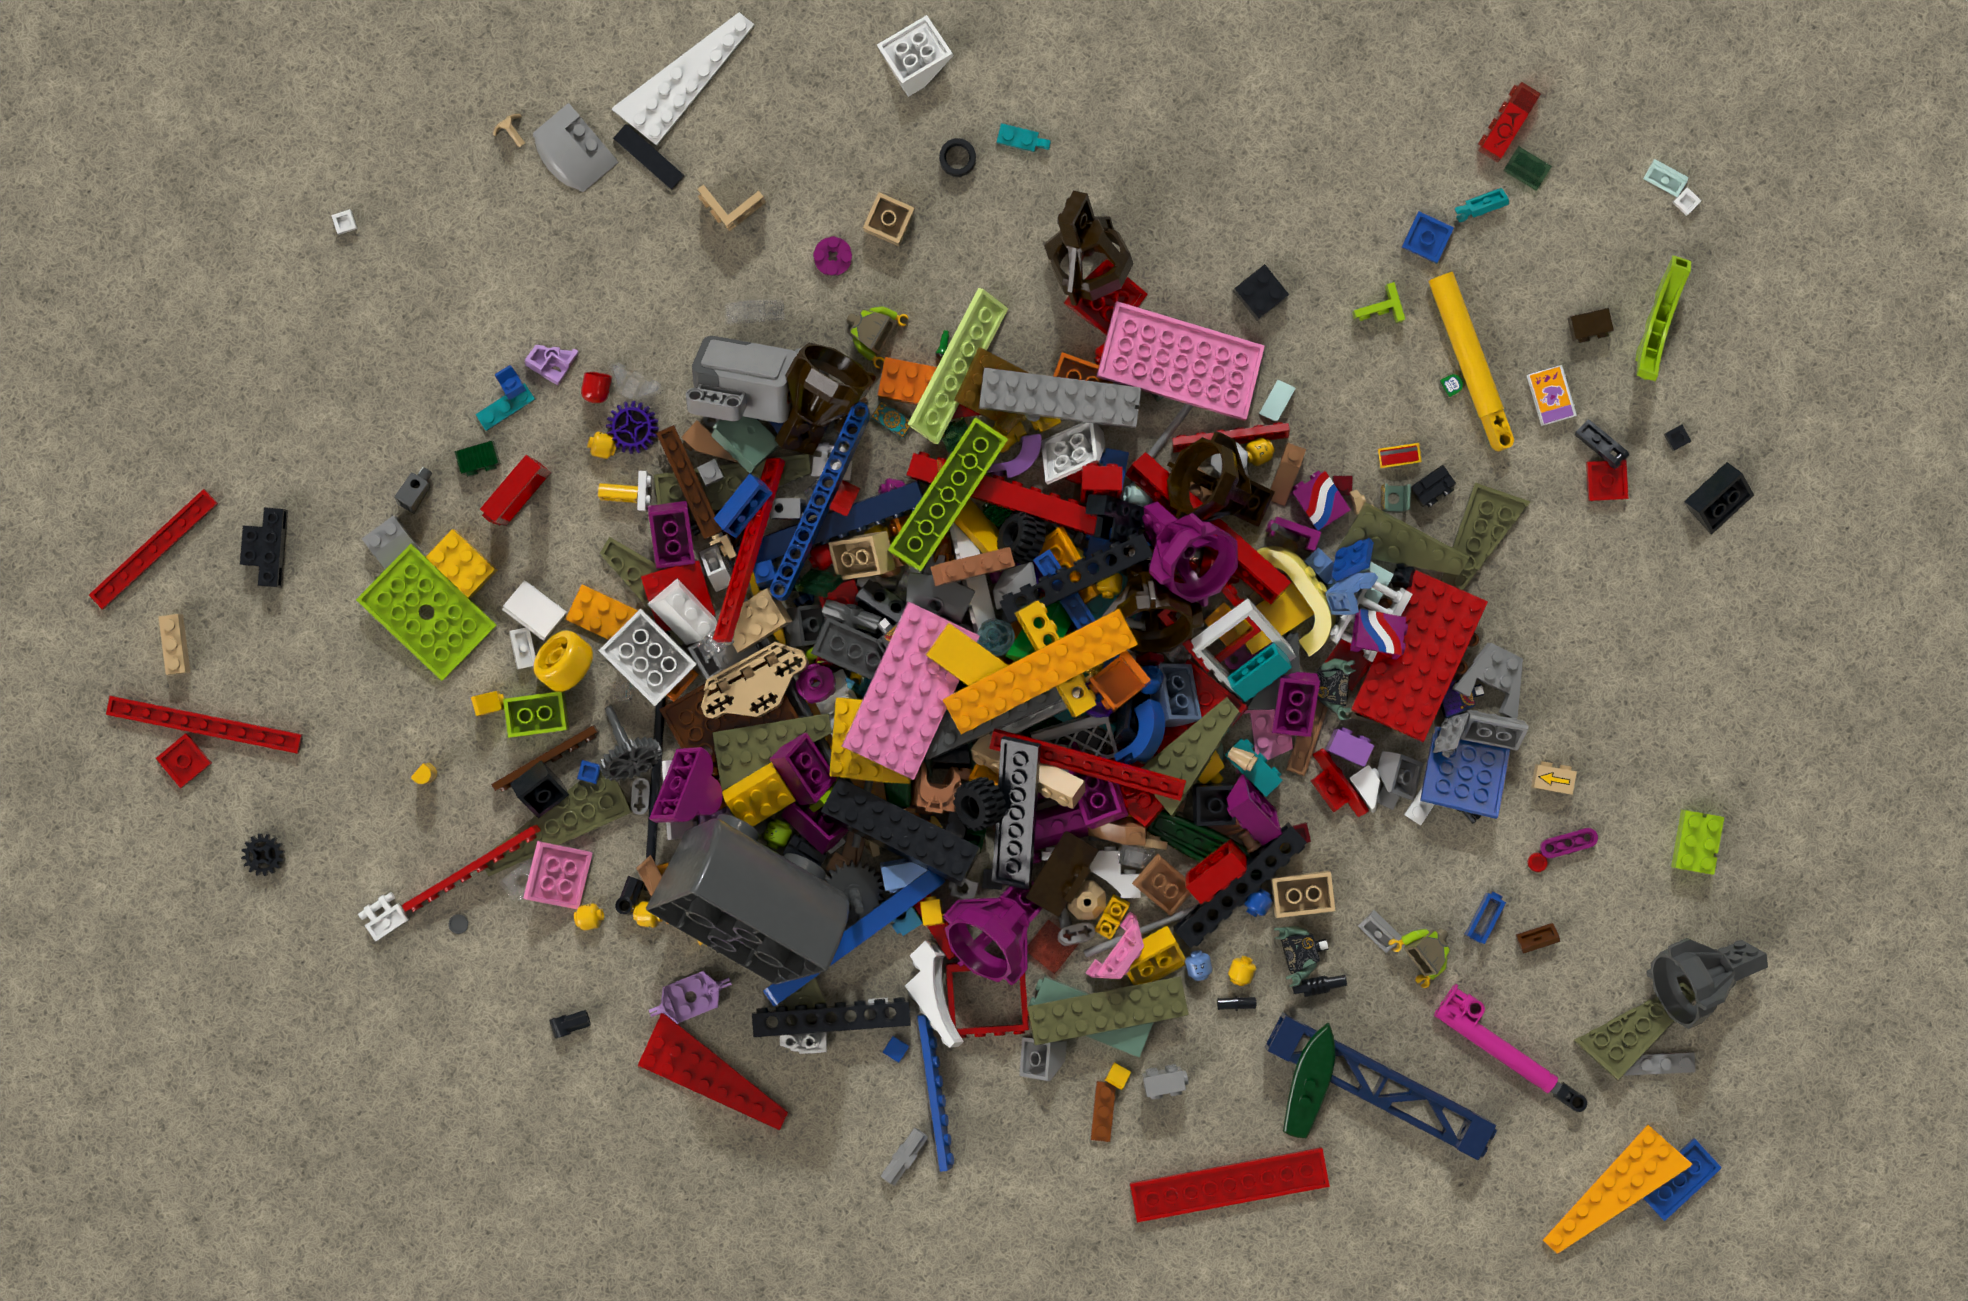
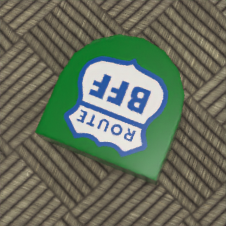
[1440,374,1463,397]

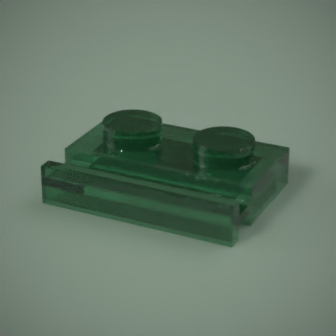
[1503,146,1552,191]
[941,418,968,453]
[795,569,843,598]

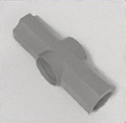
[881,1127,928,1186]

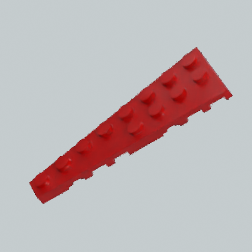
[638,1013,788,1130]

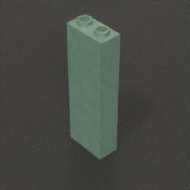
[1028,976,1153,1057]

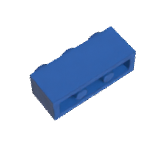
[714,473,773,538]

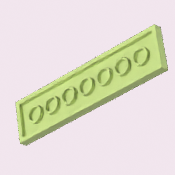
[907,288,1008,444]

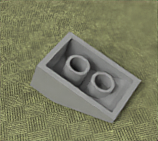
[362,515,426,569]

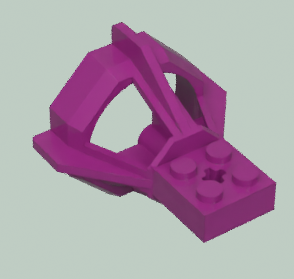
[1143,502,1238,607]
[943,881,1043,985]

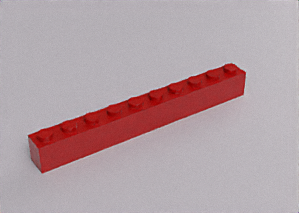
[906,451,1097,536]
[1125,452,1291,605]

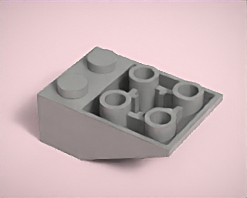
[688,633,758,679]

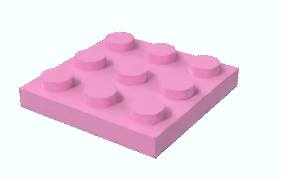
[523,841,593,909]

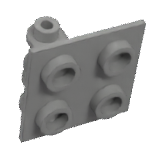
[1433,713,1469,757]

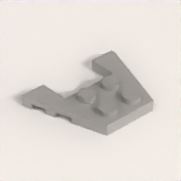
[1452,643,1523,719]

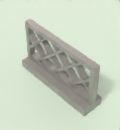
[1030,715,1118,772]

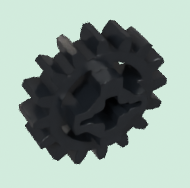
[241,834,285,876]

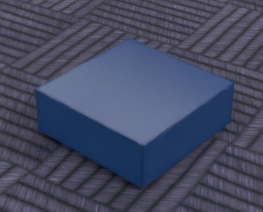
[577,760,600,784]
[882,1036,909,1063]

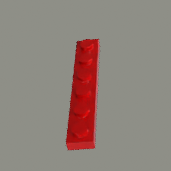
[1172,422,1290,453]

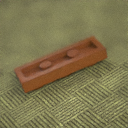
[1091,1081,1116,1142]

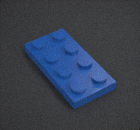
[1643,1138,1722,1221]

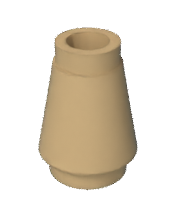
[1227,747,1258,772]

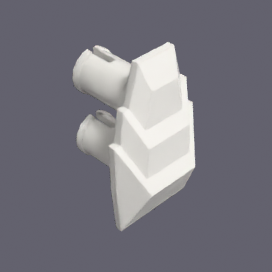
[780,1032,827,1054]

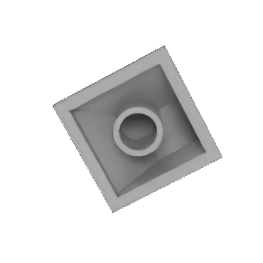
[993,562,1040,610]
[1377,751,1423,801]
[1019,1037,1067,1081]

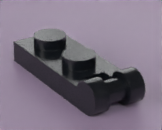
[1575,419,1630,469]

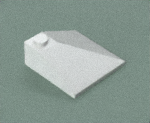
[877,15,953,97]
[1041,422,1105,485]

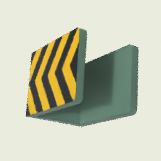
[1381,484,1411,512]

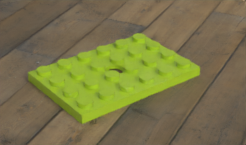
[356,543,497,681]

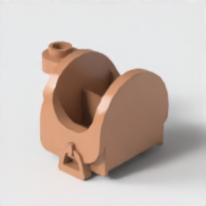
[908,762,972,815]

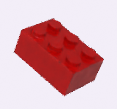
[1081,463,1122,503]
[1186,839,1247,904]

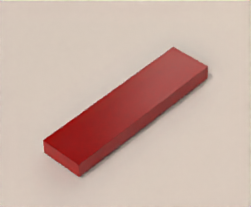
[829,480,860,516]

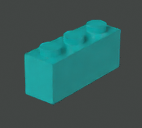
[1227,643,1292,702]
[1224,738,1283,797]

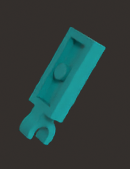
[996,123,1051,152]
[1455,188,1510,222]

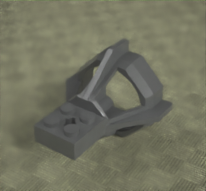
[1646,938,1768,1029]

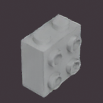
[1142,1064,1189,1100]

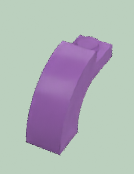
[987,434,1041,479]

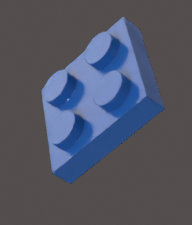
[1401,211,1454,264]
[1332,538,1374,581]

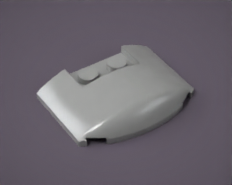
[533,103,619,192]

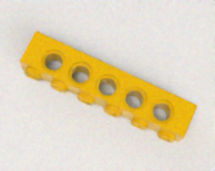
[1014,600,1097,717]

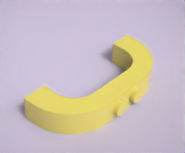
[1257,546,1336,657]

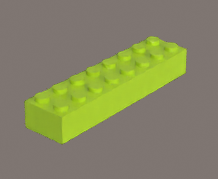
[887,417,1008,572]

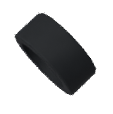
[939,138,976,177]

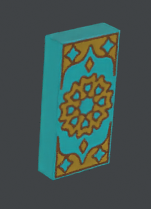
[871,401,911,438]

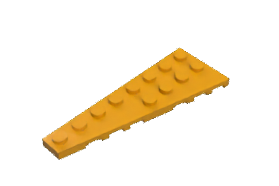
[1543,1125,1693,1254]

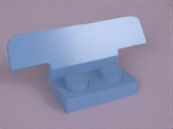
[1325,573,1378,615]

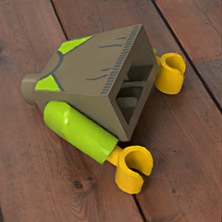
[846,306,909,368]
[1388,928,1450,988]

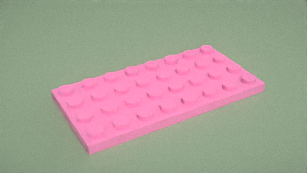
[1096,301,1265,421]
[842,602,980,780]

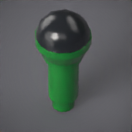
[935,330,949,360]

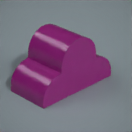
[649,747,723,823]

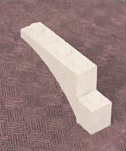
[1042,846,1141,898]
[905,940,964,1048]

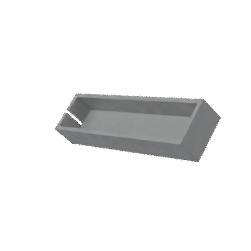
[979,368,1141,429]

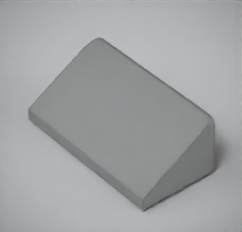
[1358,910,1402,953]

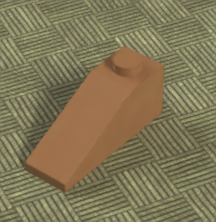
[681,420,738,463]
[1270,443,1306,506]
[1088,817,1147,845]

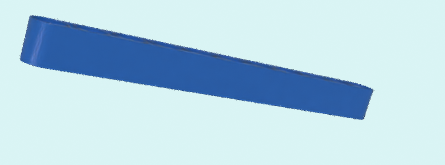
[770,402,871,601]
[763,870,946,1007]

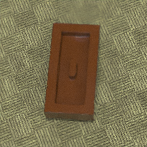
[1516,923,1560,954]

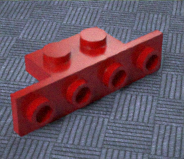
[1311,748,1369,817]

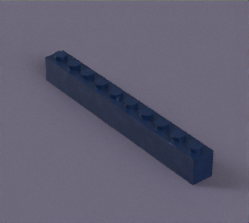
[733,480,923,564]

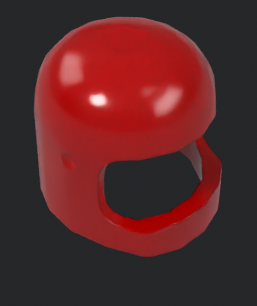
[581,372,613,404]

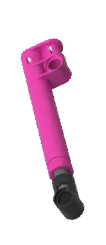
[1434,984,1587,1112]

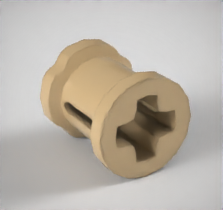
[1238,830,1262,853]

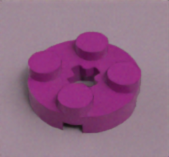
[813,236,852,276]
[796,664,836,704]

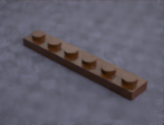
[656,425,723,540]
[491,725,599,792]

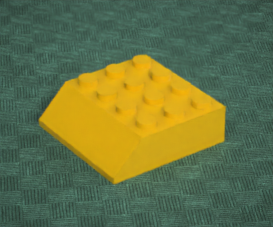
[829,697,911,784]

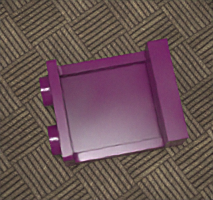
[1265,517,1321,552]

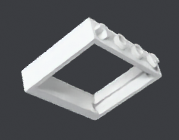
[1191,598,1296,698]

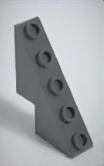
[1242,631,1300,710]

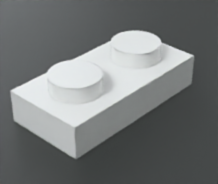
[637,471,652,511]
[509,628,536,670]
[1404,786,1435,825]

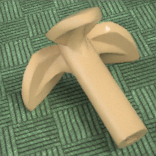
[493,114,525,147]

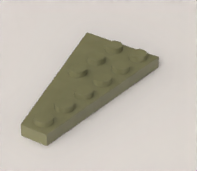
[1441,483,1531,590]
[1337,502,1469,575]
[599,537,711,646]
[1142,697,1240,817]
[713,713,832,791]
[1574,982,1696,1081]

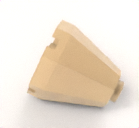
[1067,880,1106,920]

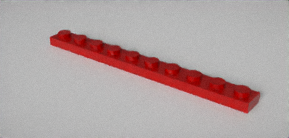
[713,458,785,642]
[106,696,303,754]
[989,728,1186,801]

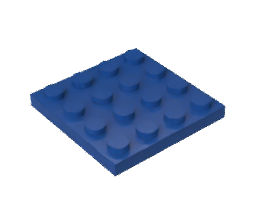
[1420,726,1510,819]

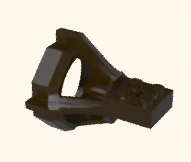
[1044,190,1134,306]
[775,342,876,455]
[1167,431,1275,527]
[1103,546,1204,655]

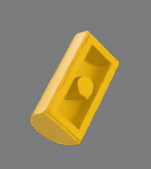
[598,483,638,503]
[411,763,437,784]

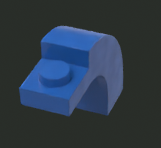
[1114,699,1165,765]

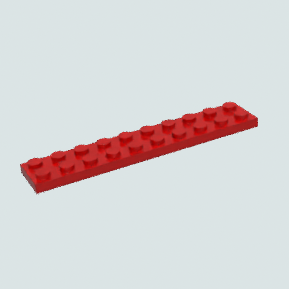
[1130,1147,1330,1223]

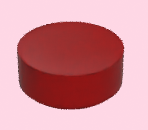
[1527,852,1548,872]

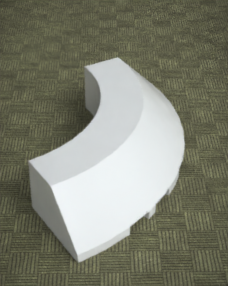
[950,522,1000,650]

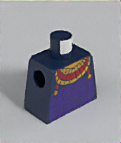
[1441,680,1484,718]

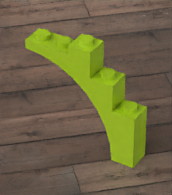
[1635,255,1691,381]

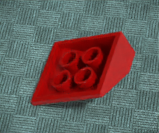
[1064,259,1148,336]
[641,560,716,632]

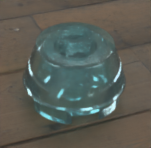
[977,618,1015,657]

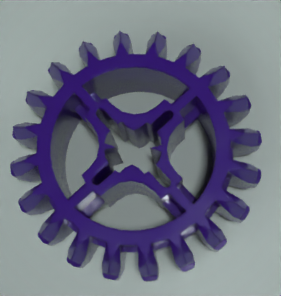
[606,401,659,454]

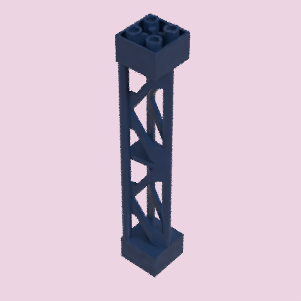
[1265,1012,1497,1160]

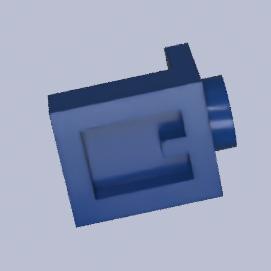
[495,365,526,400]

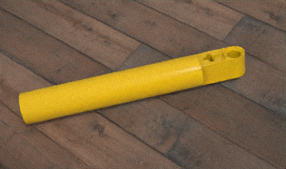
[1428,272,1514,451]

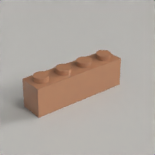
[931,547,1015,586]

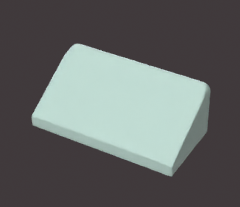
[1643,159,1688,197]
[1259,380,1296,423]

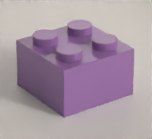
[1325,727,1374,767]

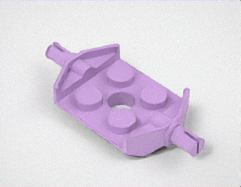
[649,971,732,1024]

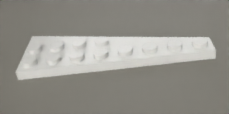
[612,12,755,146]

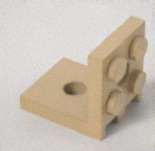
[697,184,766,231]

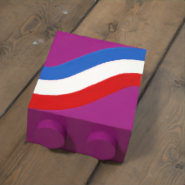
[1291,470,1351,531]
[1350,609,1408,660]

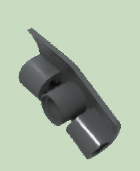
[906,572,975,624]

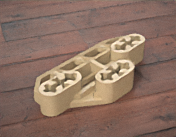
[701,642,809,719]

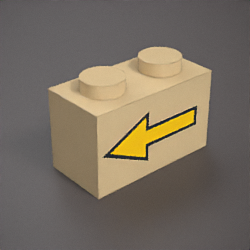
[1531,761,1577,795]

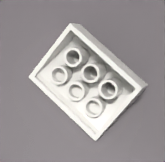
[599,609,697,706]

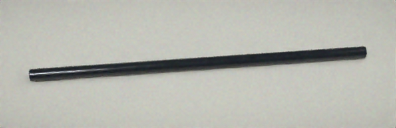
[644,631,670,891]

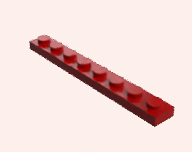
[89,489,218,609]
[401,825,541,912]

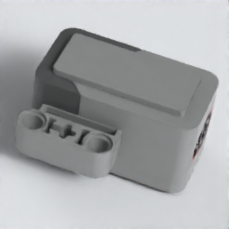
[686,336,797,423]

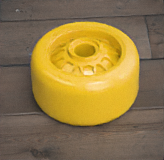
[533,630,593,692]

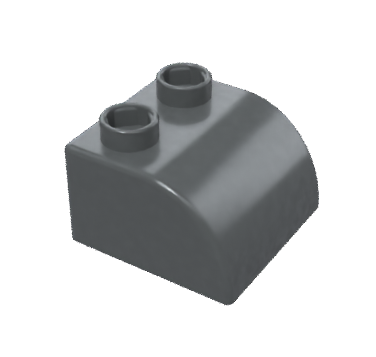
[646,814,849,985]

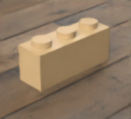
[158,614,190,675]

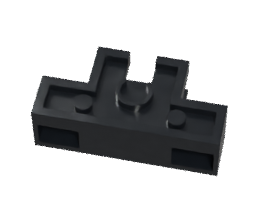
[1085,494,1145,544]
[240,507,288,588]

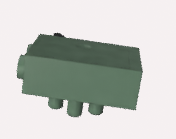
[711,416,779,473]

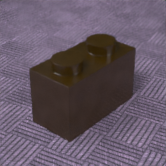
[1567,308,1614,343]

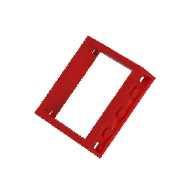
[480,455,552,526]
[1157,566,1262,673]
[946,959,1029,1038]

